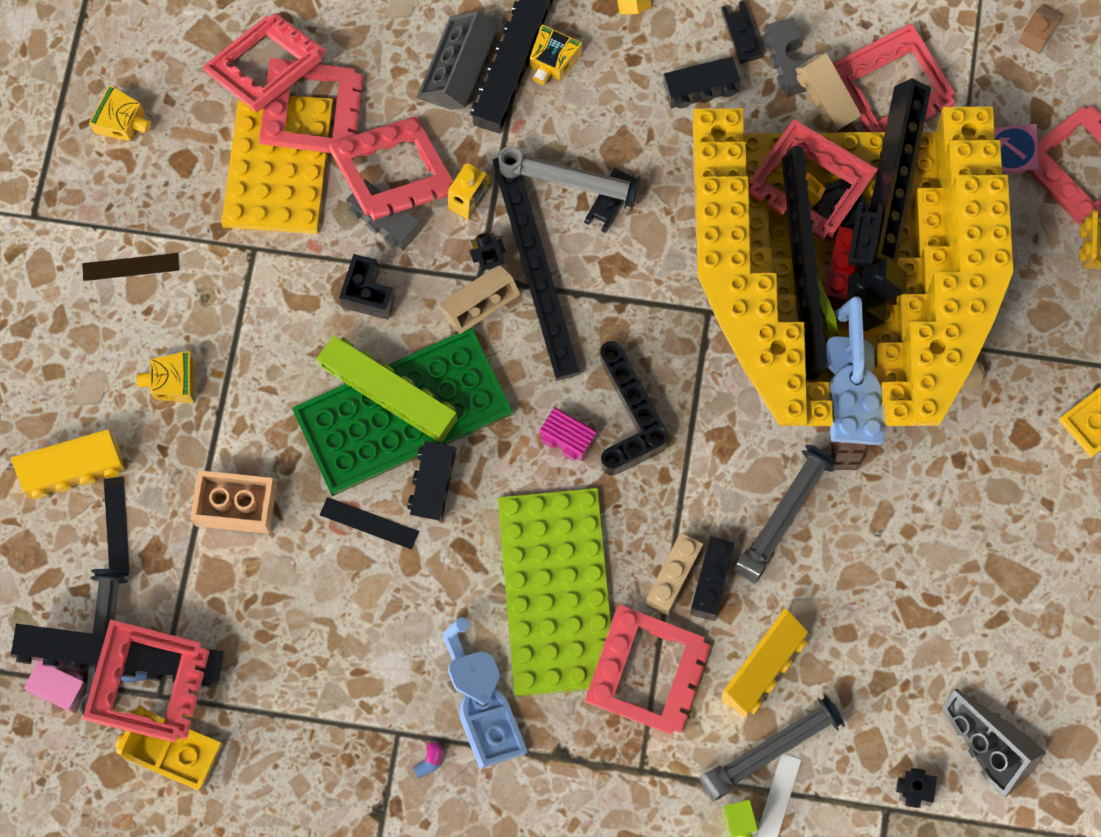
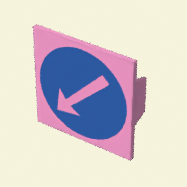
[994,124,1039,175]

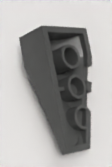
[942,689,1046,798]

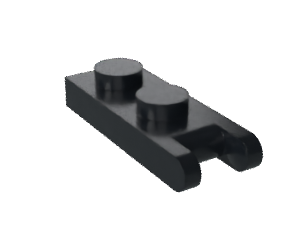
[721,1,762,64]
[584,168,635,234]
[848,203,885,267]

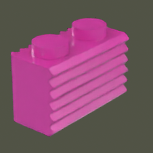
[539,407,598,461]

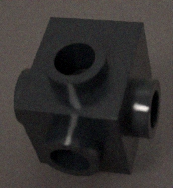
[469,232,506,271]
[896,768,937,808]

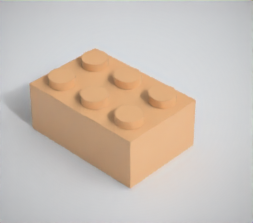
[190,470,277,534]

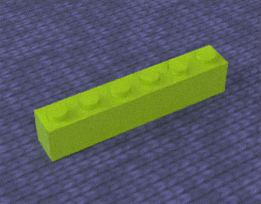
[316,335,458,444]

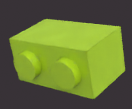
[722,799,758,837]

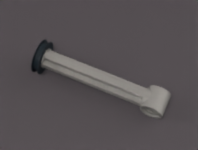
[499,146,640,211]

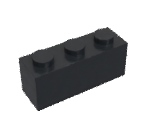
[663,56,740,109]
[407,441,457,521]
[690,536,735,621]

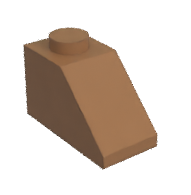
[1019,4,1063,54]

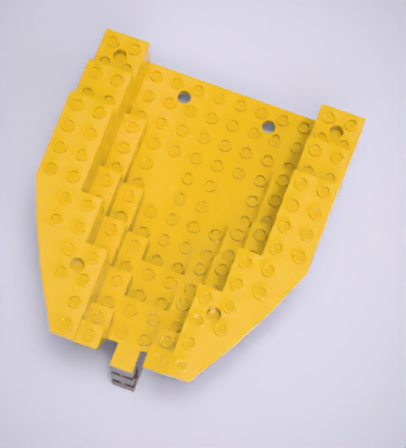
[692,107,1013,470]

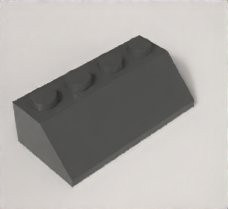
[417,11,498,110]

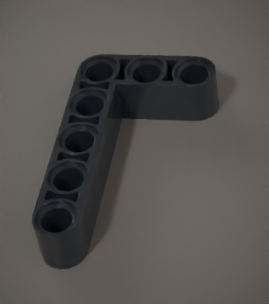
[600,341,668,476]

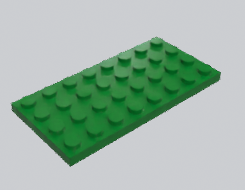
[292,327,513,497]

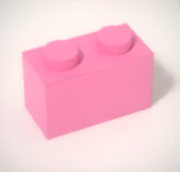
[24,661,87,714]

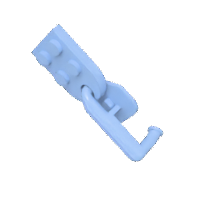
[825,296,884,445]
[443,617,528,769]

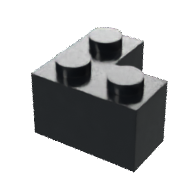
[339,254,396,320]
[847,258,907,332]

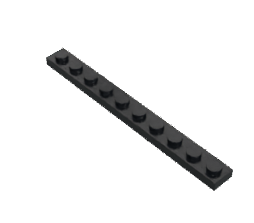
[782,146,828,380]
[492,158,580,381]

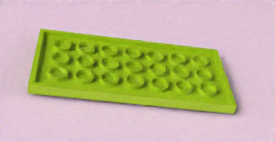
[498,488,611,697]

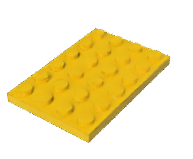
[221,96,334,234]

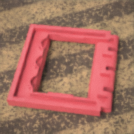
[202,13,325,113]
[833,23,955,132]
[259,58,363,153]
[1027,105,1101,226]
[329,116,453,220]
[748,119,878,241]
[584,605,711,735]
[82,619,210,743]

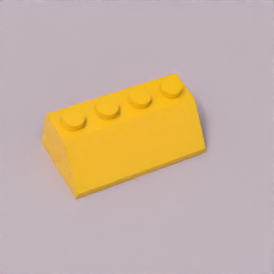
[11,429,126,499]
[721,608,808,718]

